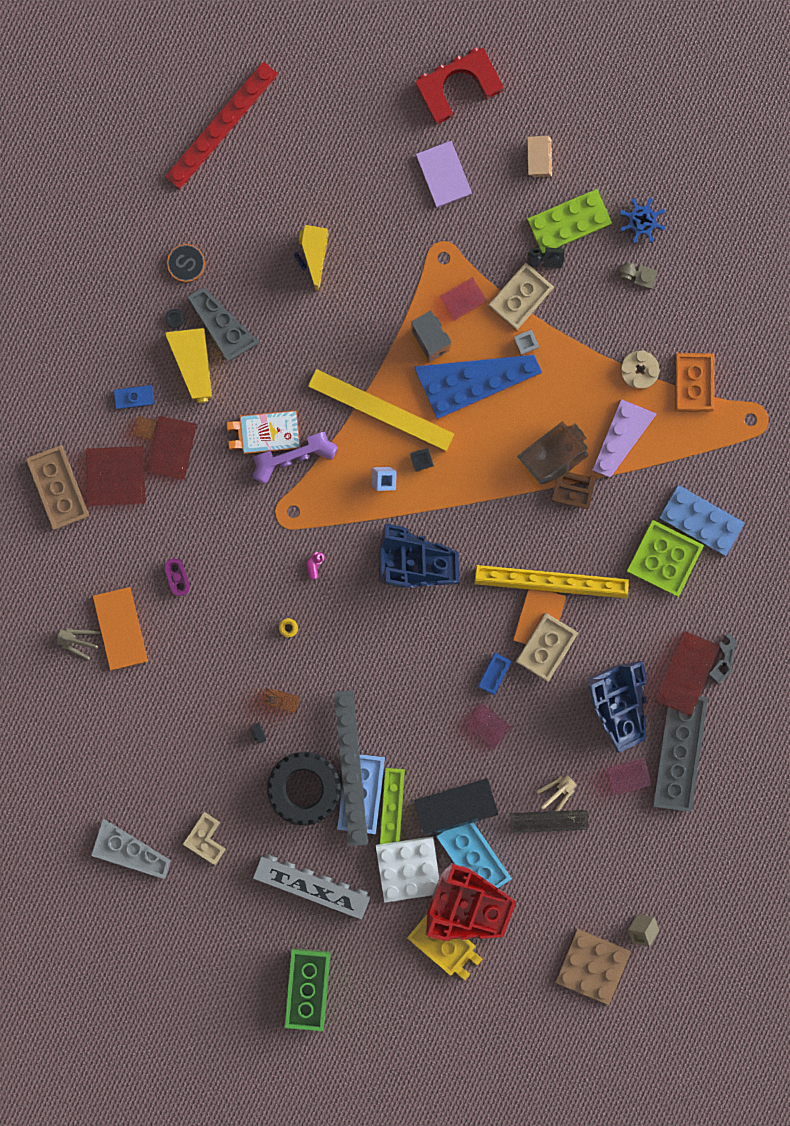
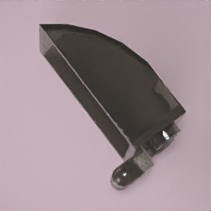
[517,421,588,485]

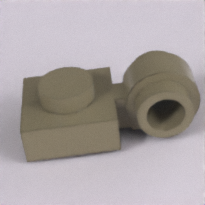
[619,262,658,290]

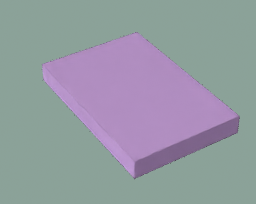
[416,141,472,208]

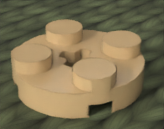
[621,350,660,389]

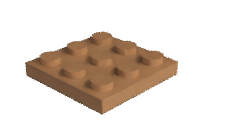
[555,929,631,1005]

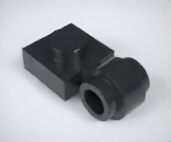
[527,247,564,269]

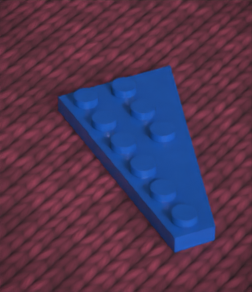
[414,355,542,419]

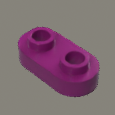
[165,559,190,596]

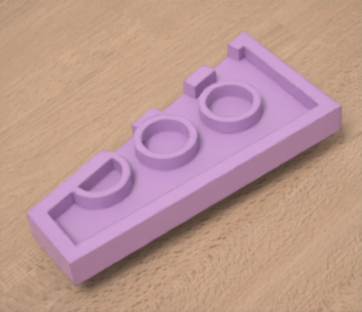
[592,399,656,478]

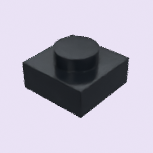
[410,448,434,472]
[250,723,267,743]

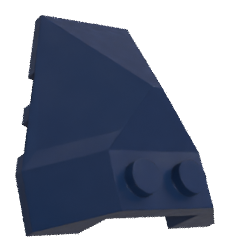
[379,523,460,588]
[588,661,647,753]

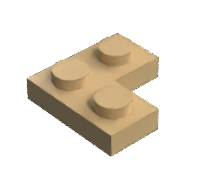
[183,812,226,865]

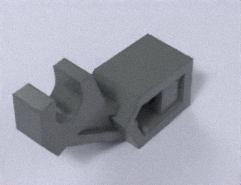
[707,633,737,685]

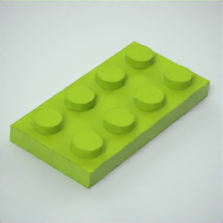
[527,189,612,253]

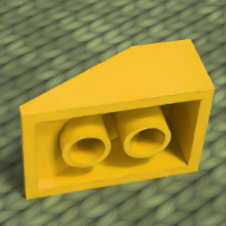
[299,225,328,291]

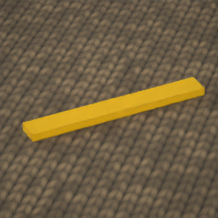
[308,369,455,451]
[474,565,629,599]

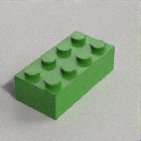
[285,948,331,1031]

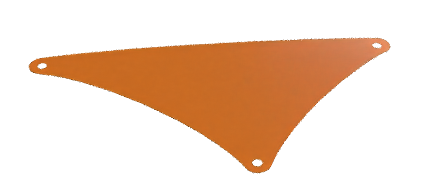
[275,241,769,530]

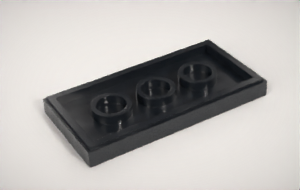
[414,778,499,837]

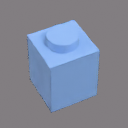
[371,467,396,491]

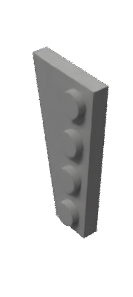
[91,819,171,879]

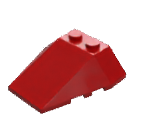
[426,863,516,941]

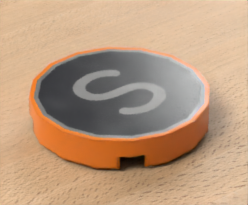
[167,244,205,283]

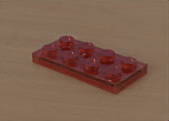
[655,631,720,716]

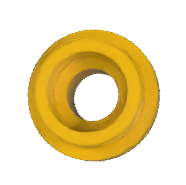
[279,618,298,638]

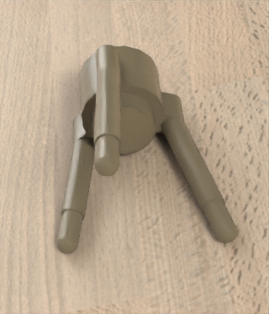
[57,628,101,660]

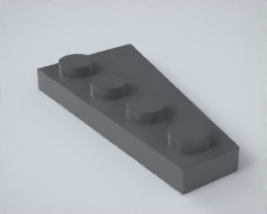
[187,287,260,363]

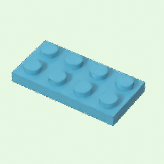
[437,822,512,888]

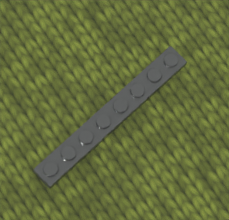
[334,690,368,846]

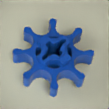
[620,197,666,244]

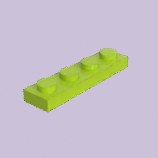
[380,768,405,844]

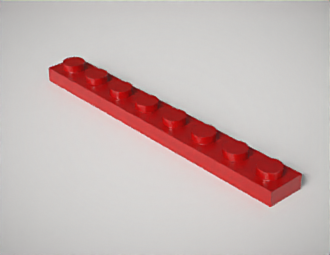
[165,61,278,190]

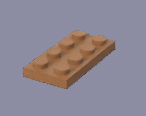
[26,445,90,530]

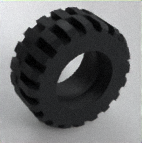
[267,752,341,826]

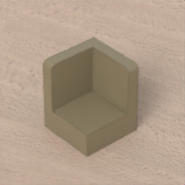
[628,915,659,947]

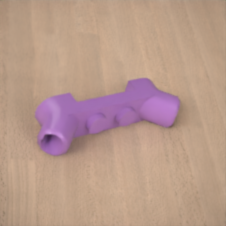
[252,432,338,484]

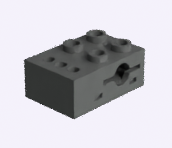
[410,311,451,362]

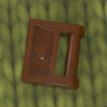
[551,468,596,510]

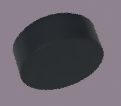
[165,309,185,329]

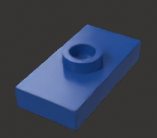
[114,385,155,409]
[477,652,512,695]

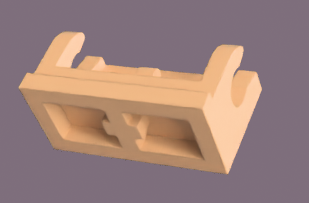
[528,136,552,177]

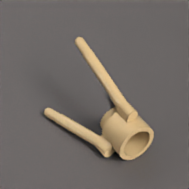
[537,775,577,818]

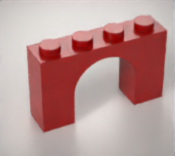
[415,47,504,125]

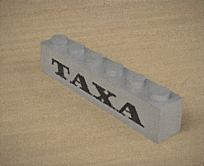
[253,854,370,920]

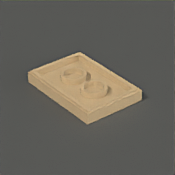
[488,262,554,331]
[516,613,578,682]

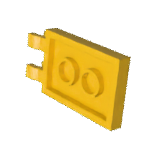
[407,915,483,980]

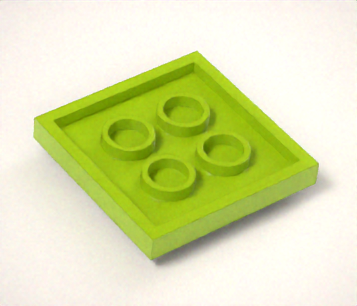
[627,520,704,597]

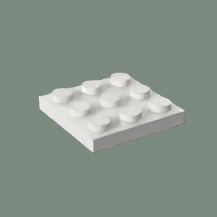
[376,836,439,903]

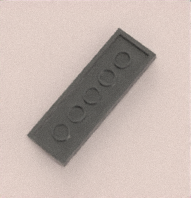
[653,692,708,812]

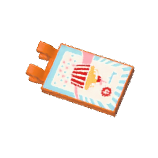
[227,410,300,454]

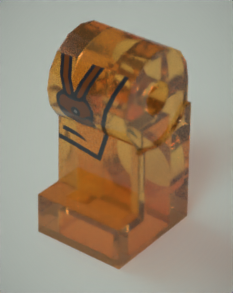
[262,688,300,713]

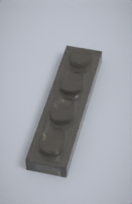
[510,810,588,833]

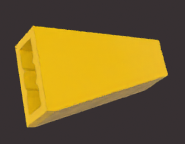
[166,328,212,403]

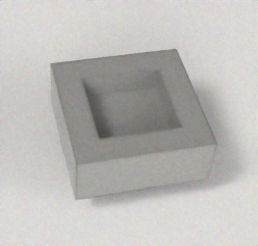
[514,329,539,355]

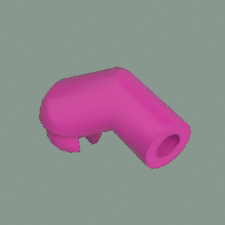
[306,552,325,580]

